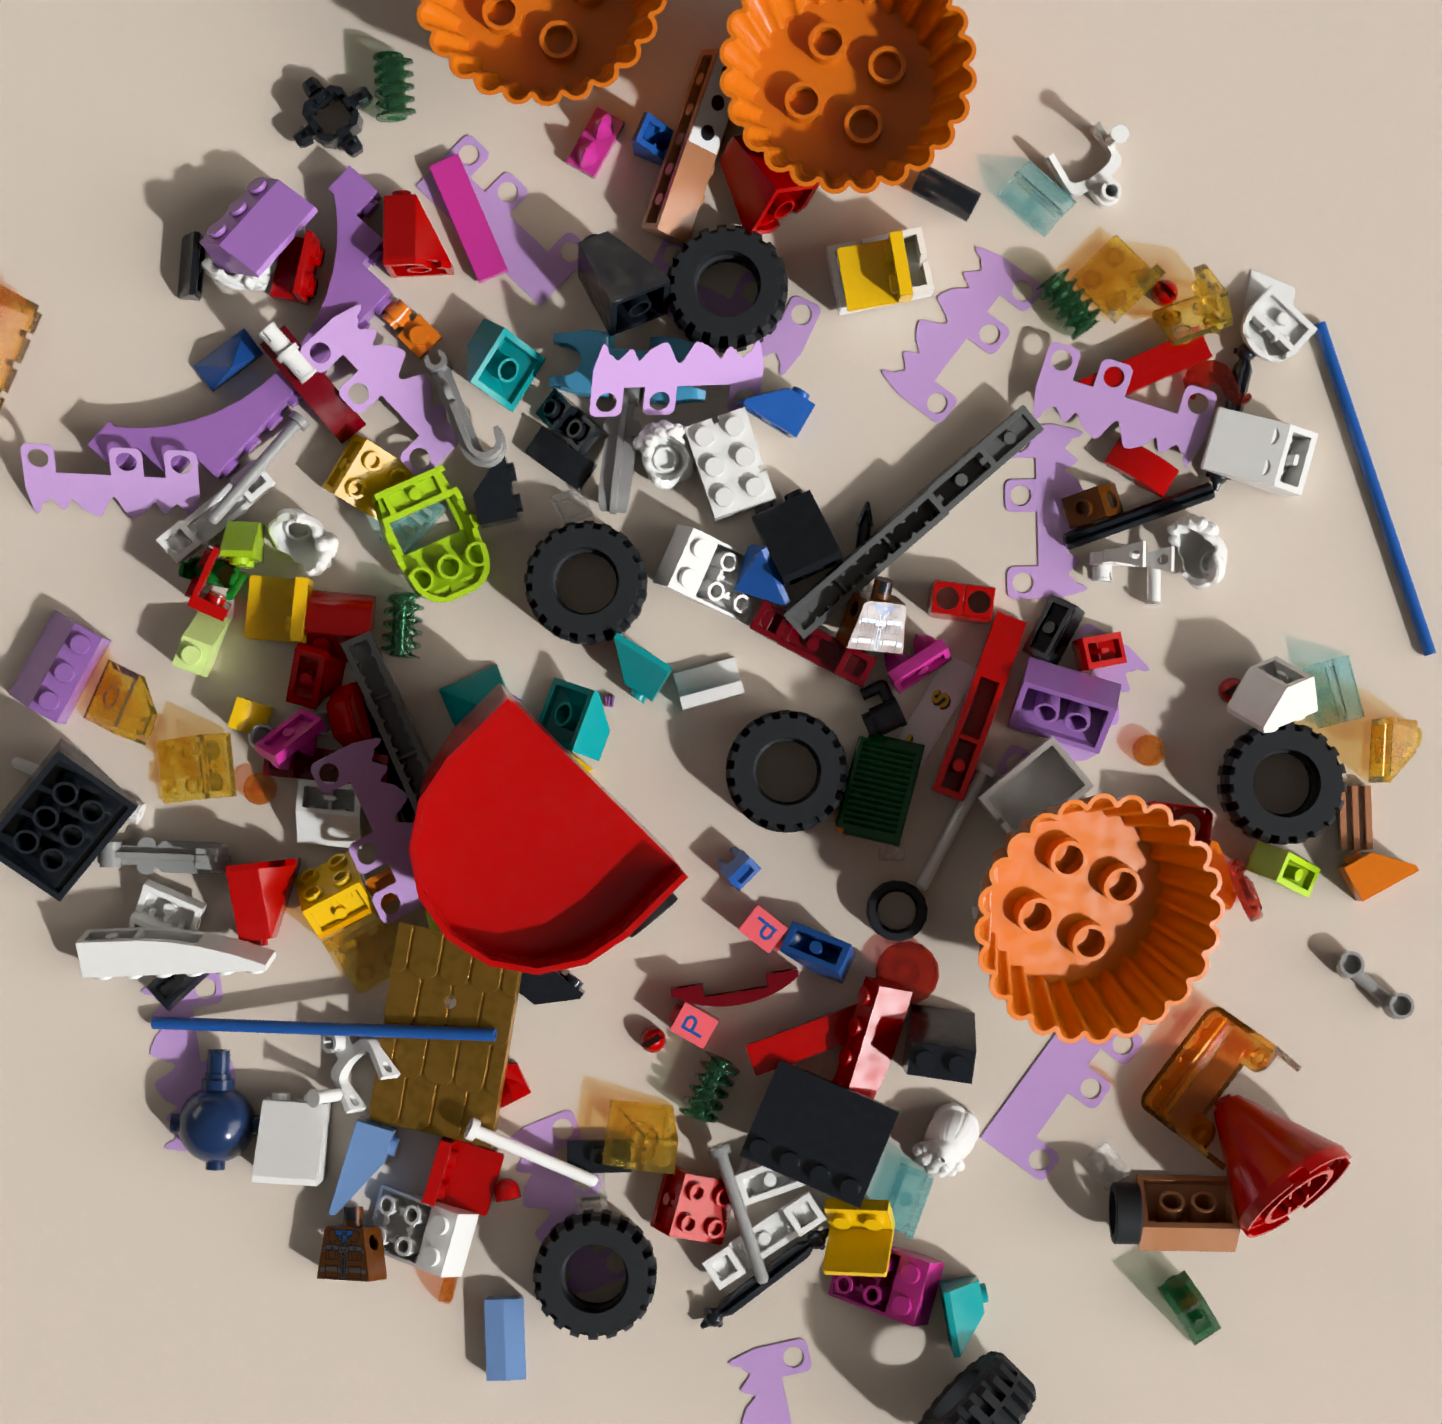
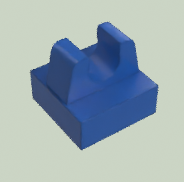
[717,847,762,891]

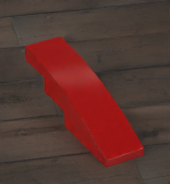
[745,1003,857,1076]

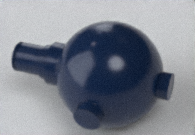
[170,1049,260,1171]

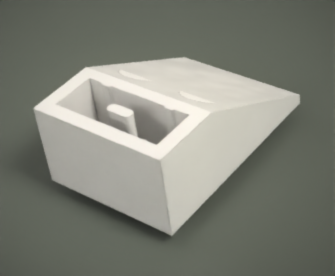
[1200,407,1319,497]
[653,524,757,624]
[370,1185,479,1277]

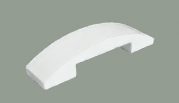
[156,459,276,565]
[702,1191,827,1290]

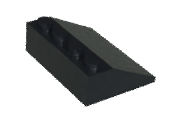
[0,738,138,902]
[739,1059,900,1208]

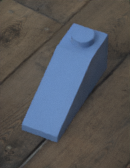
[328,1117,400,1216]

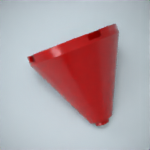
[1214,1094,1352,1238]

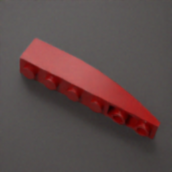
[930,611,1027,801]
[831,976,913,1099]

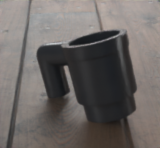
[859,679,907,738]

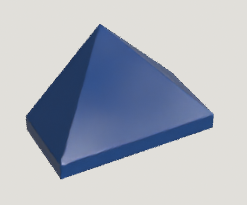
[632,112,674,166]
[194,329,264,392]
[734,544,791,606]

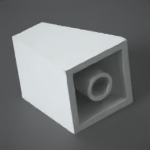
[251,1092,332,1186]

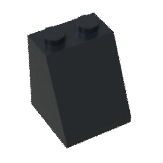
[578,231,670,337]
[752,488,843,588]
[902,1004,977,1084]

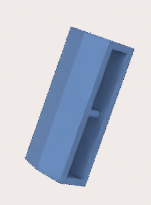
[484,1295,526,1381]

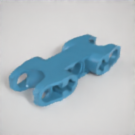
[549,330,706,405]

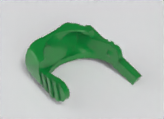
[179,556,247,600]

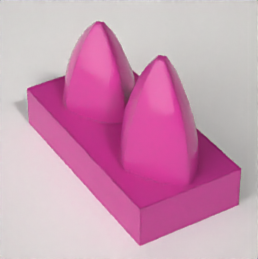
[566,107,625,179]
[884,633,952,694]
[254,708,326,770]

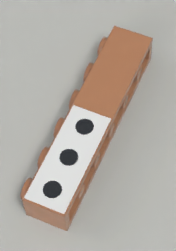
[640,48,732,244]

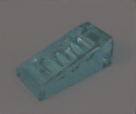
[380,502,447,555]

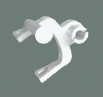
[1043,121,1129,208]
[1090,541,1175,605]
[306,1035,401,1114]

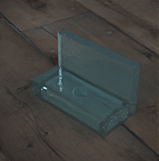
[997,160,1076,237]
[1302,655,1365,729]
[888,1163,934,1240]

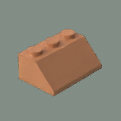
[1136,1175,1241,1252]

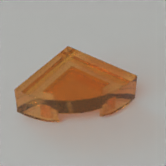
[438,1277,459,1305]

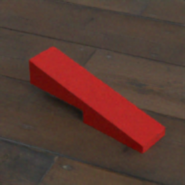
[1078,328,1213,396]

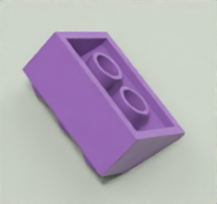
[200,177,318,278]
[9,610,111,724]
[1007,657,1122,754]

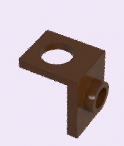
[1061,483,1124,529]

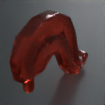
[1183,360,1252,406]

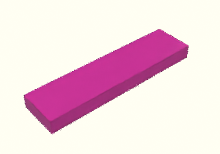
[429,154,508,284]

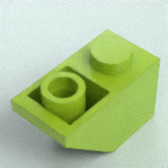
[220,521,265,568]

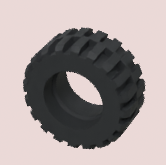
[667,224,788,353]
[524,520,648,645]
[726,710,848,833]
[1217,722,1347,845]
[533,1209,657,1340]
[918,1351,1036,1424]

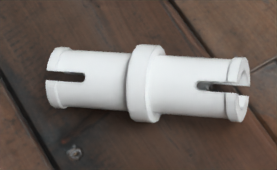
[258,321,317,384]

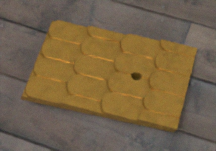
[369,922,522,1148]

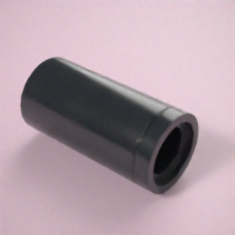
[911,166,982,222]

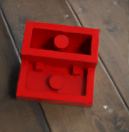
[305,590,376,662]

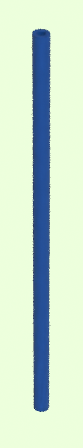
[1314,321,1436,656]
[151,1016,497,1041]

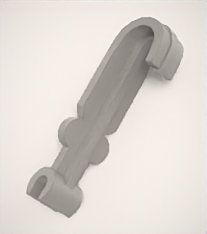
[424,349,506,468]
[598,387,642,514]
[99,837,231,875]

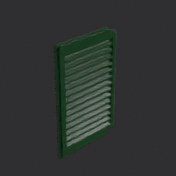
[835,735,925,847]

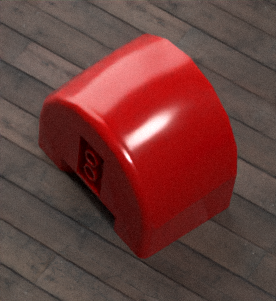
[409,683,688,975]

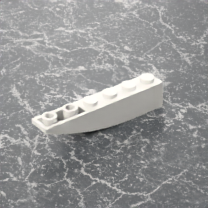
[75,927,276,980]

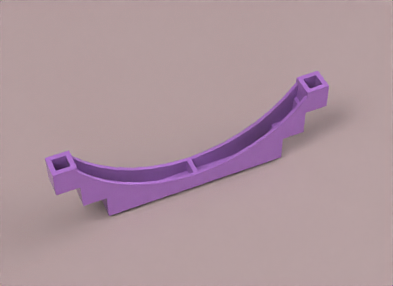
[87,165,394,479]

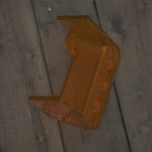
[1141,1007,1302,1170]

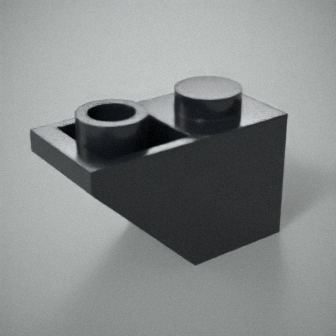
[473,456,524,529]
[519,971,585,1005]

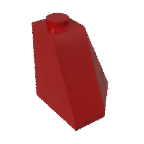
[719,135,820,234]
[383,190,454,278]
[225,858,301,946]

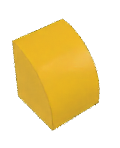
[227,696,274,733]

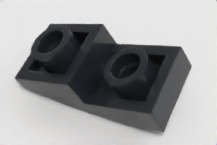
[535,388,604,455]
[525,426,597,491]

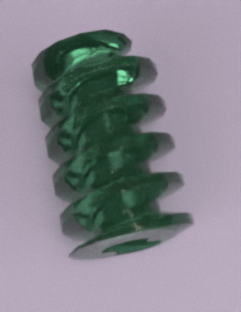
[373,51,416,123]
[1036,268,1101,341]
[380,592,424,659]
[678,1051,740,1123]

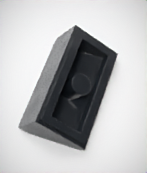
[177,231,206,301]
[1022,594,1085,665]

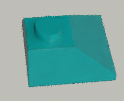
[467,318,546,412]
[614,632,673,704]
[439,664,509,726]
[538,677,610,761]
[939,1275,988,1358]

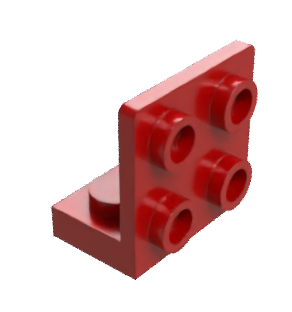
[270,230,325,306]
[185,543,232,621]
[421,1137,505,1216]
[650,1164,732,1245]

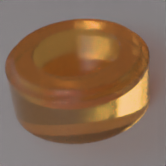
[1132,735,1166,767]
[243,773,277,805]

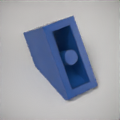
[736,386,816,438]
[780,921,855,984]

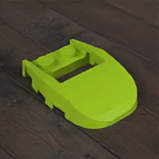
[372,465,490,603]

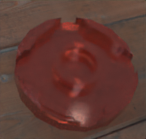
[1227,858,1264,922]
[875,941,939,1005]

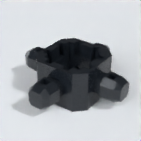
[292,77,373,158]

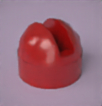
[1151,280,1178,307]
[1218,678,1241,703]
[640,1026,666,1053]
[494,1178,521,1203]

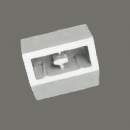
[1226,656,1318,733]
[295,779,365,849]

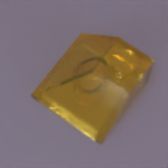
[83,659,158,745]
[1368,717,1422,783]
[602,1099,678,1174]

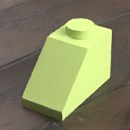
[172,611,231,678]

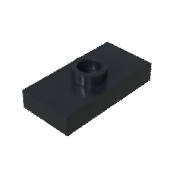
[147,973,210,1011]
[567,1139,632,1173]

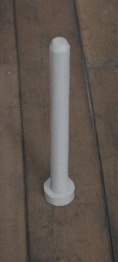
[207,410,310,525]
[708,1144,769,1285]

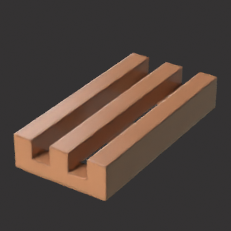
[1337,785,1373,850]

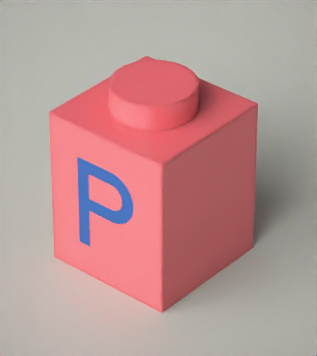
[738,903,788,954]
[668,1002,719,1049]

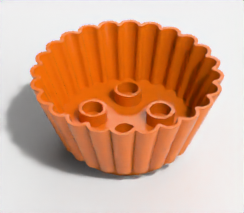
[416,0,667,106]
[719,0,977,194]
[974,793,1225,1045]

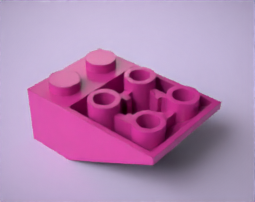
[828,1245,945,1326]

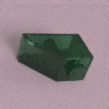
[1158,1270,1221,1345]

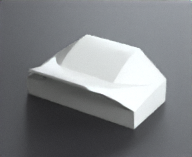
[734,1157,805,1206]

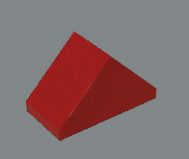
[1072,631,1127,672]

